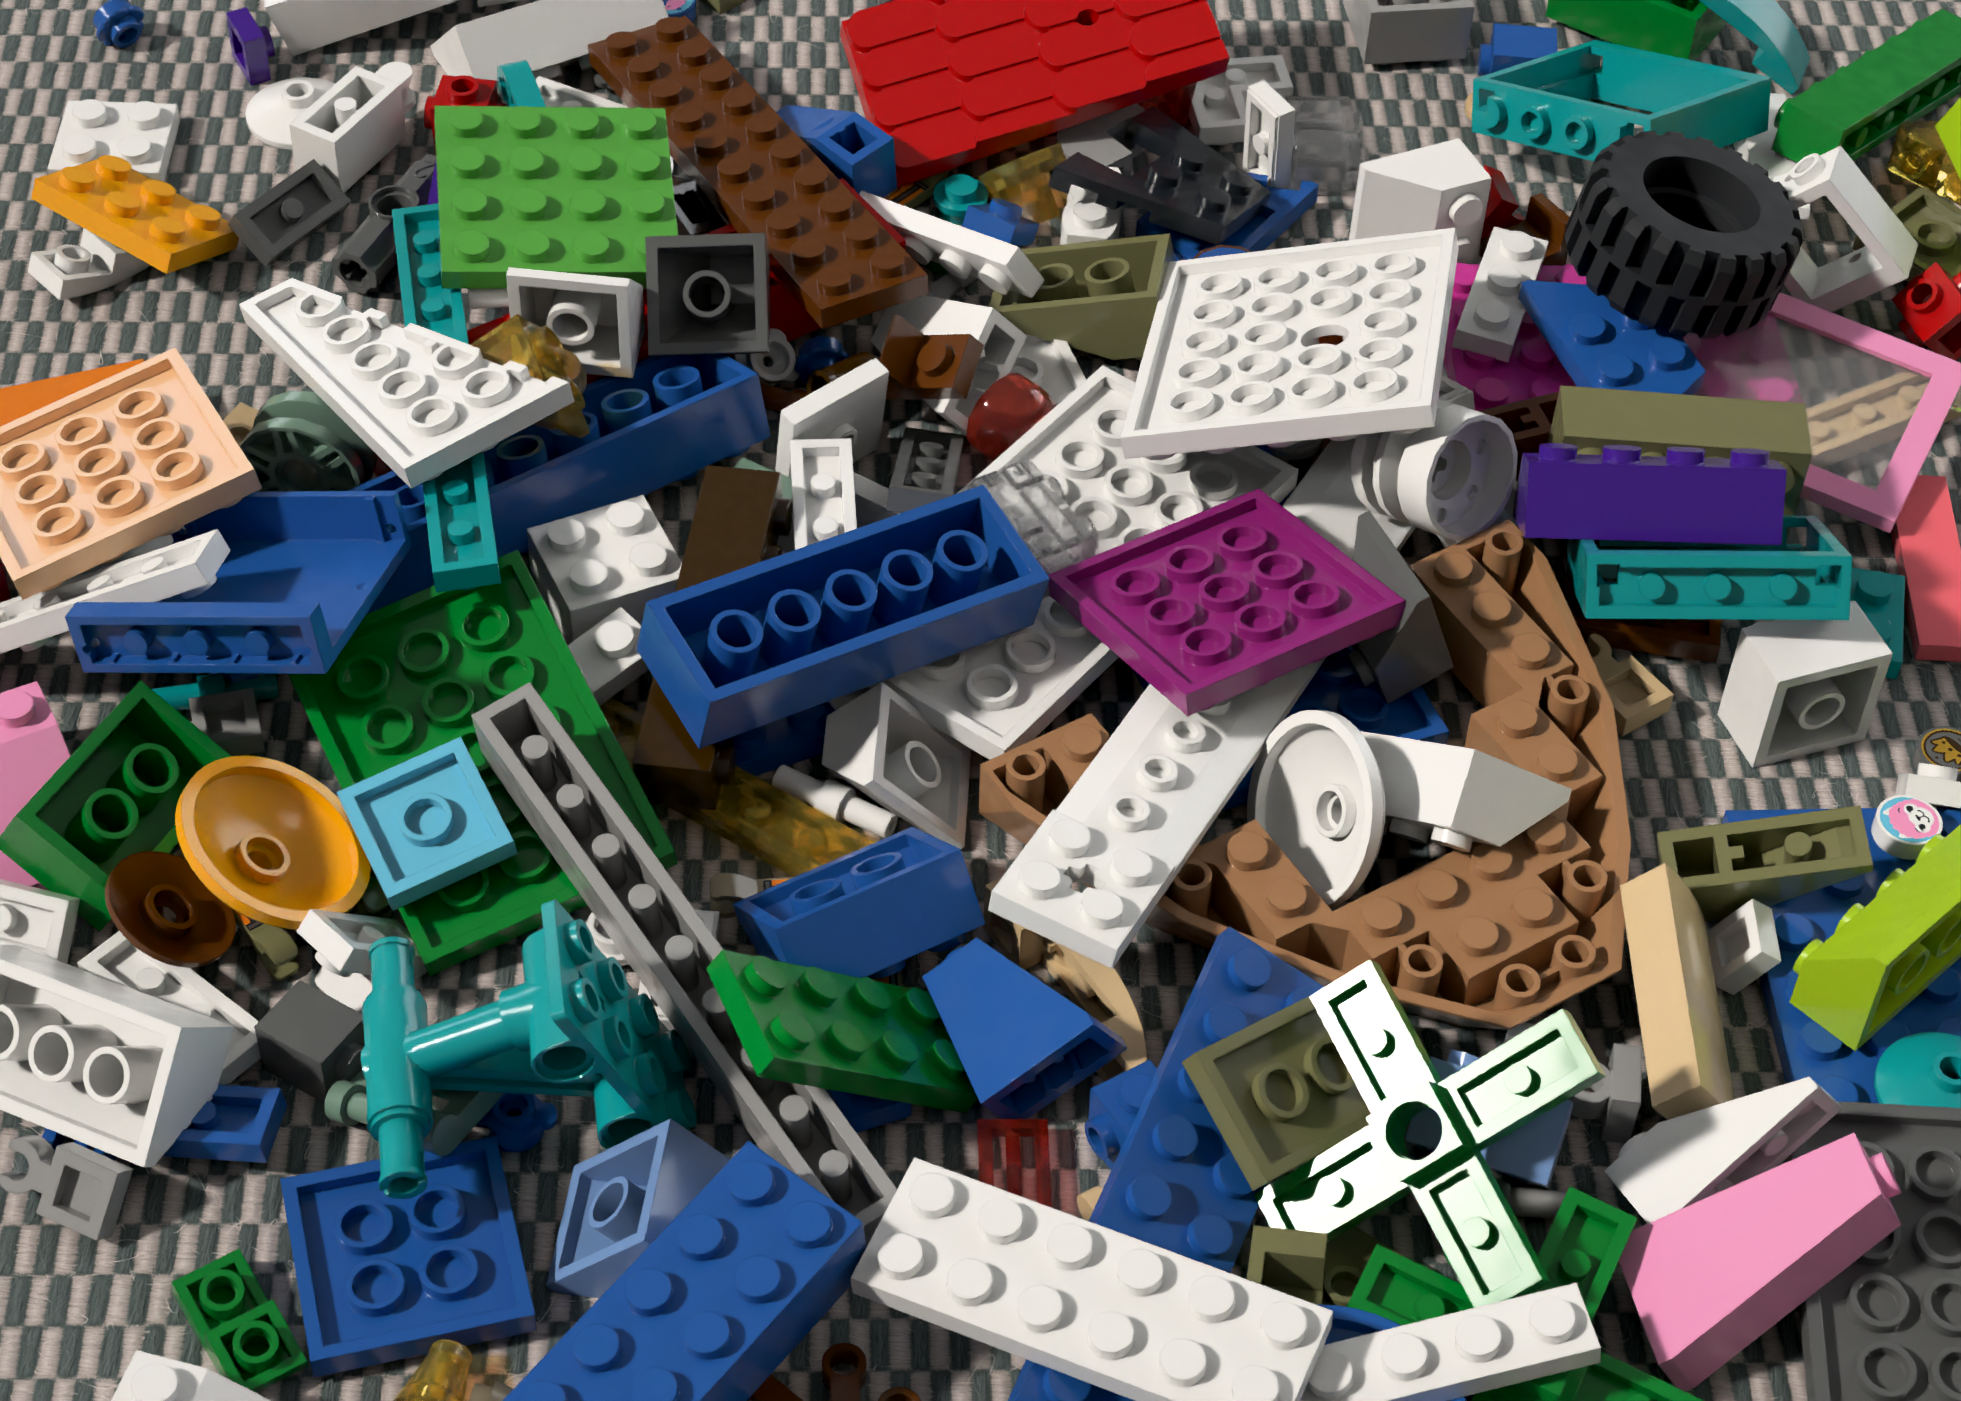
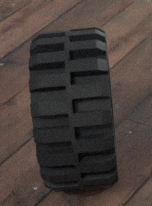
[1565,131,1803,338]

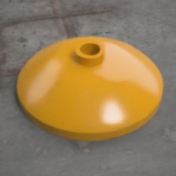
[175,755,371,929]

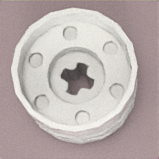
[1351,399,1518,541]

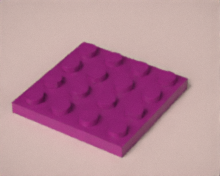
[1048,489,1405,717]

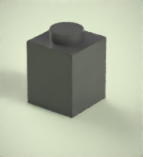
[254,980,364,1104]

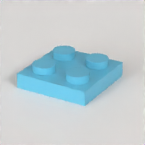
[337,737,518,911]

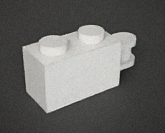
[289,61,416,193]

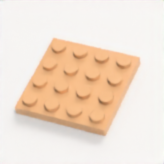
[0,348,262,600]

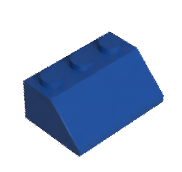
[732,827,986,979]

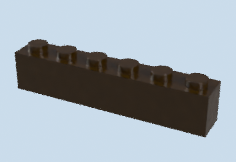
[632,465,793,811]

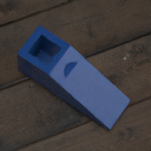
[776,105,897,198]

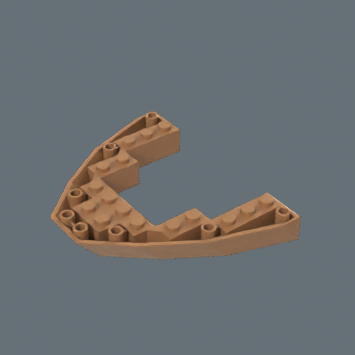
[979,519,1631,1030]

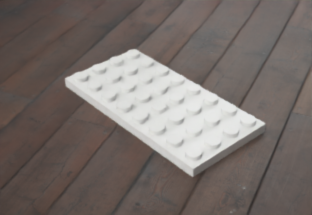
[868,365,1298,760]

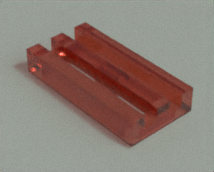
[976,1119,1052,1208]

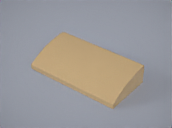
[1620,863,1735,1120]

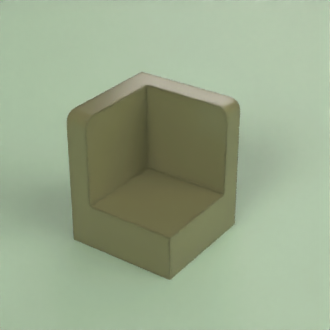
[1247,1225,1328,1305]

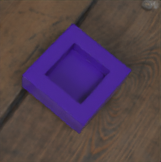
[226,7,275,86]

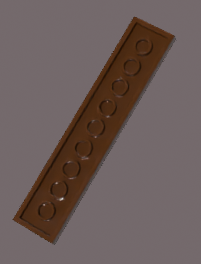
[587,16,929,330]

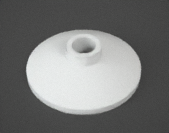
[246,77,335,150]

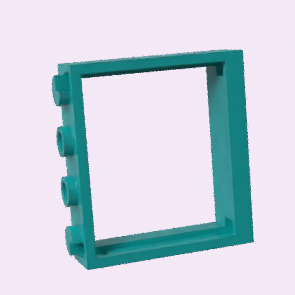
[1472,40,1772,161]
[1566,516,1852,620]

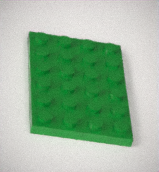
[288,550,678,977]

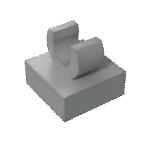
[1571,1043,1642,1144]

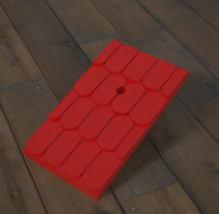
[840,0,1230,188]

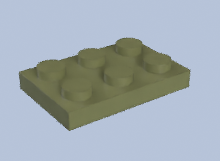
[1182,994,1371,1191]

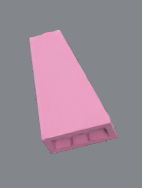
[1619,1133,1902,1392]

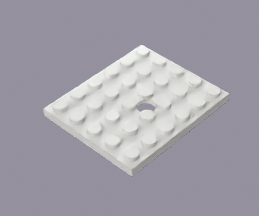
[1120,228,1459,460]

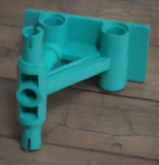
[361,899,697,1199]

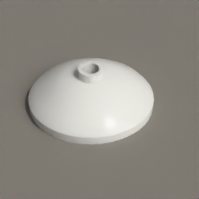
[1247,710,1386,909]

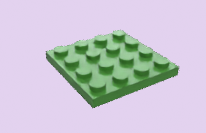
[434,105,678,289]

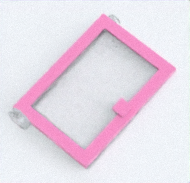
[1682,292,1961,533]

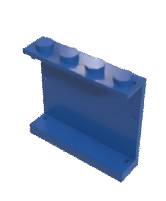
[65,491,412,674]

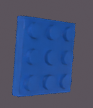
[280,1136,537,1378]

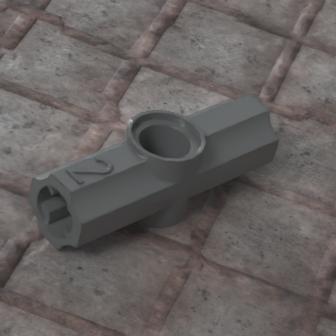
[332,153,436,294]

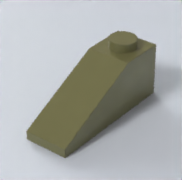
[1657,805,1873,922]

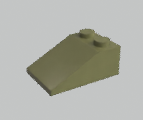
[989,233,1176,360]

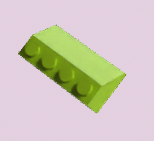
[1789,824,1961,1051]

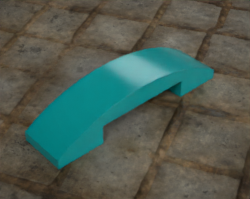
[1699,0,1811,95]

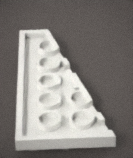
[239,278,575,489]

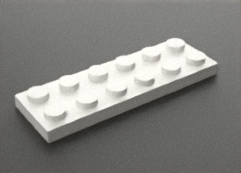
[851,1157,1333,1401]

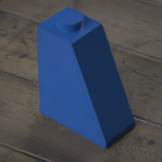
[922,937,1128,1127]

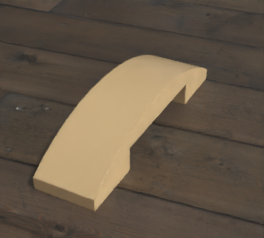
[983,880,1147,1082]

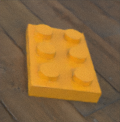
[31,155,239,274]

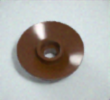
[105,851,236,968]

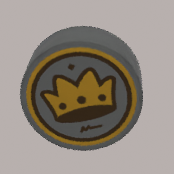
[1913,726,1961,782]

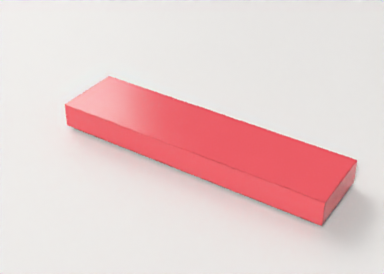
[1891,475,1961,662]

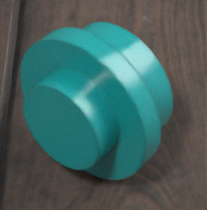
[933,174,988,225]

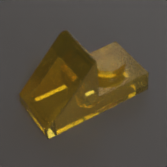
[974,143,1066,223]

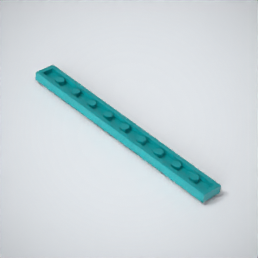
[392,203,501,593]

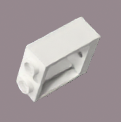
[1768,146,1918,312]

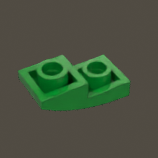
[171,1248,307,1393]

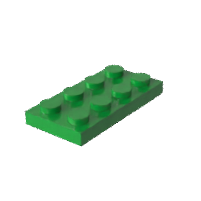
[706,949,978,1113]

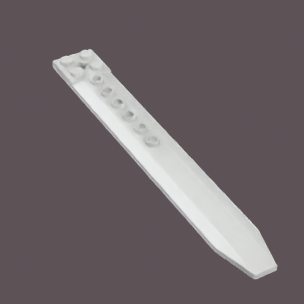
[988,366,1447,969]

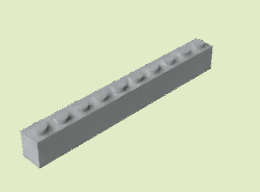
[471,682,897,1247]

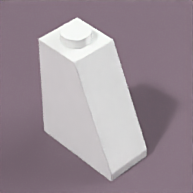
[871,295,1027,440]

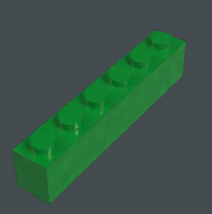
[1771,9,1961,163]

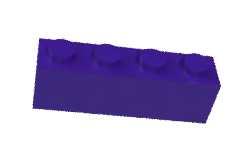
[1513,443,1787,545]

